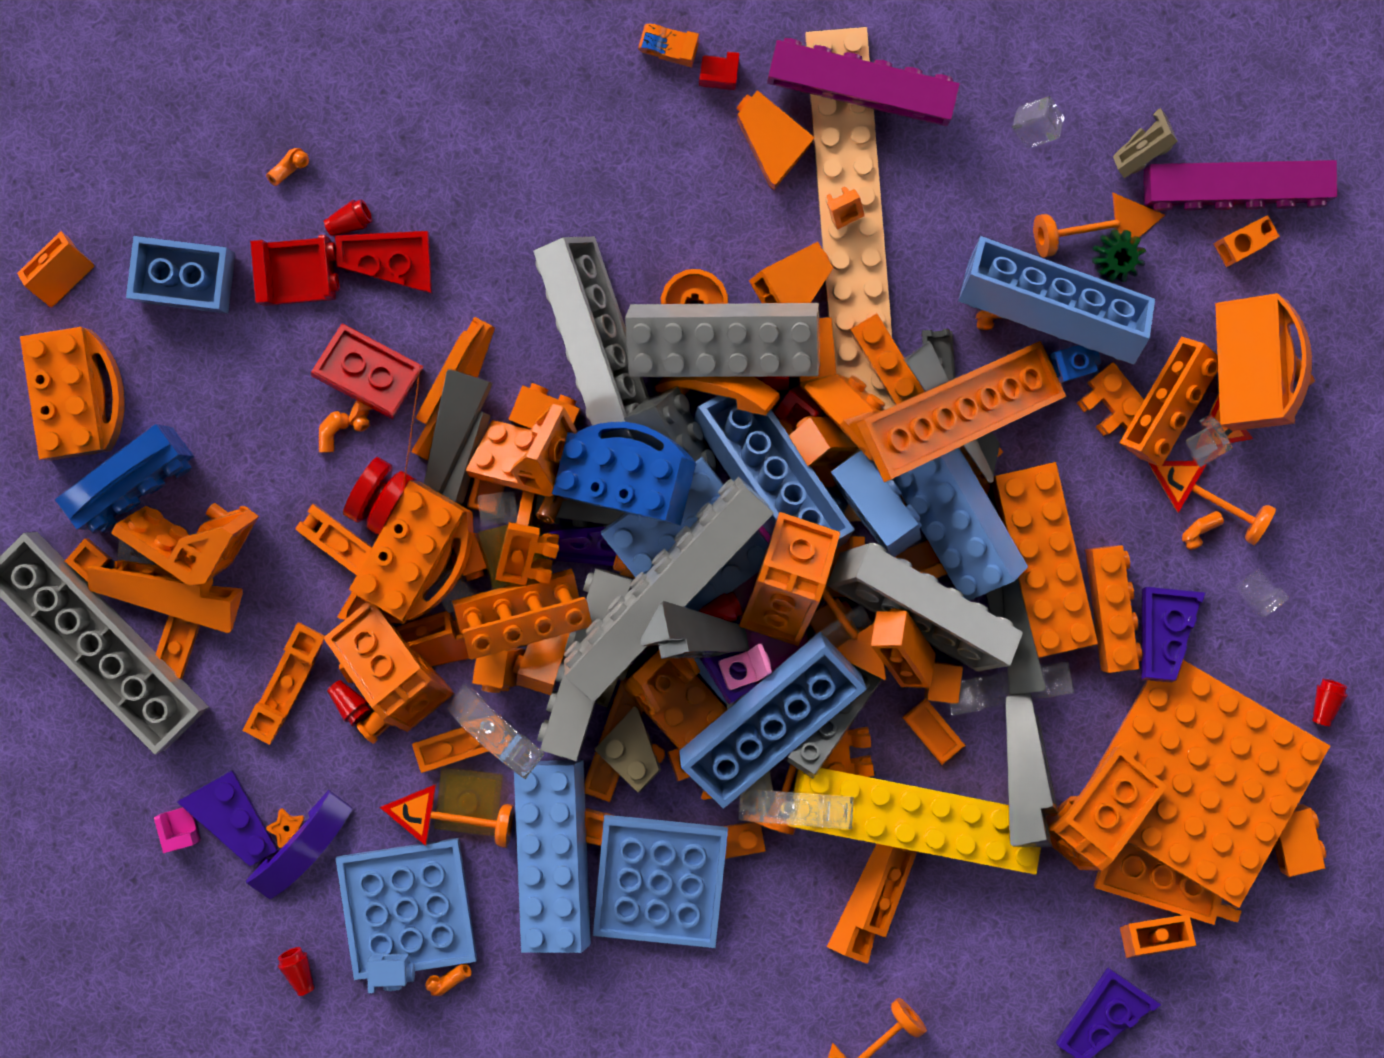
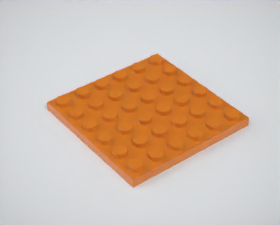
[1085,660,1330,908]

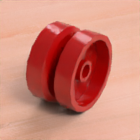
[343,457,416,535]

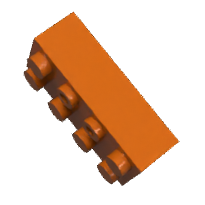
[1215,293,1312,431]
[20,327,125,461]
[349,480,474,621]

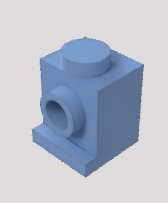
[367,954,415,993]

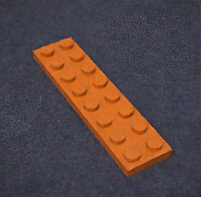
[857,341,1066,482]

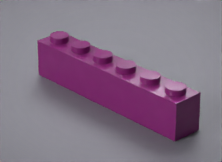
[767,38,960,126]
[1144,160,1337,211]

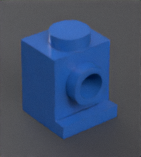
[1049,345,1101,383]

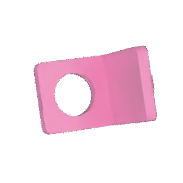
[719,644,772,690]

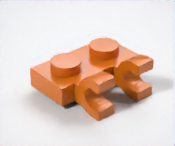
[1076,362,1144,436]
[495,522,559,586]
[821,727,874,777]

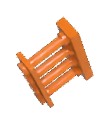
[452,569,592,660]

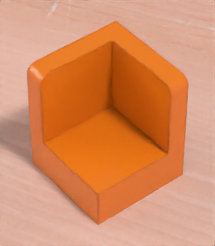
[924,662,963,704]

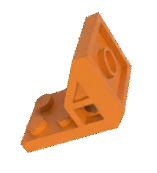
[466,404,577,497]
[111,506,259,586]
[739,512,841,646]
[323,601,455,732]
[623,650,727,750]
[1046,746,1167,871]

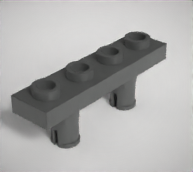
[787,665,881,779]

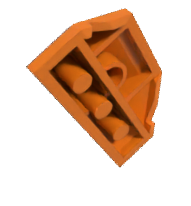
[799,374,885,461]

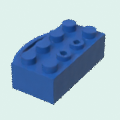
[552,422,696,526]
[54,424,194,533]

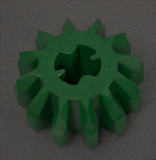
[1092,229,1146,282]

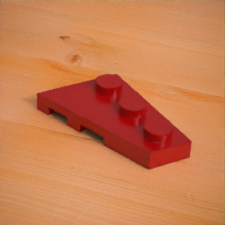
[335,231,432,294]

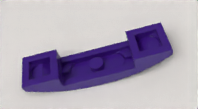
[246,790,352,899]

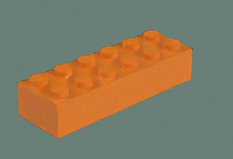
[991,462,1098,658]

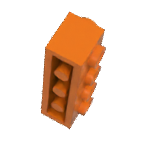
[1119,336,1218,467]
[1085,545,1142,673]

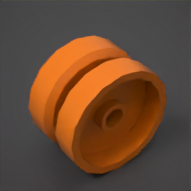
[661,269,728,304]

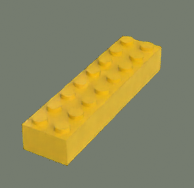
[788,768,1041,875]

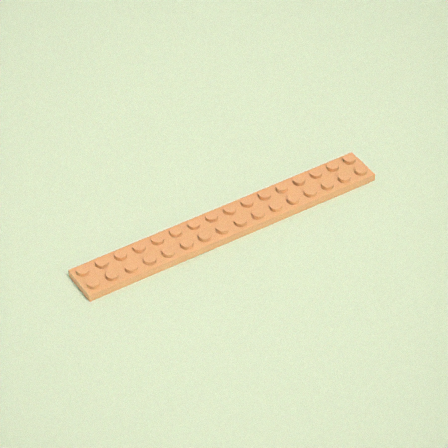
[805,27,906,522]

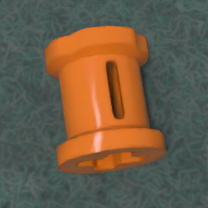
[356,711,394,744]

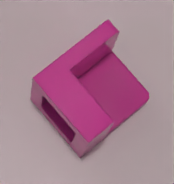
[154,807,201,853]

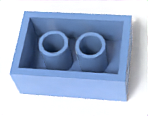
[126,236,236,314]
[831,450,922,557]

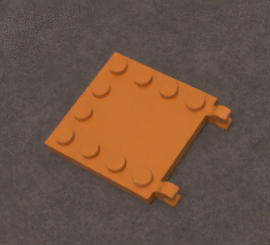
[1094,842,1241,925]

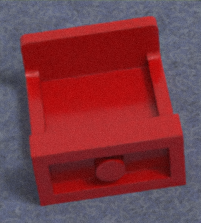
[250,235,340,306]

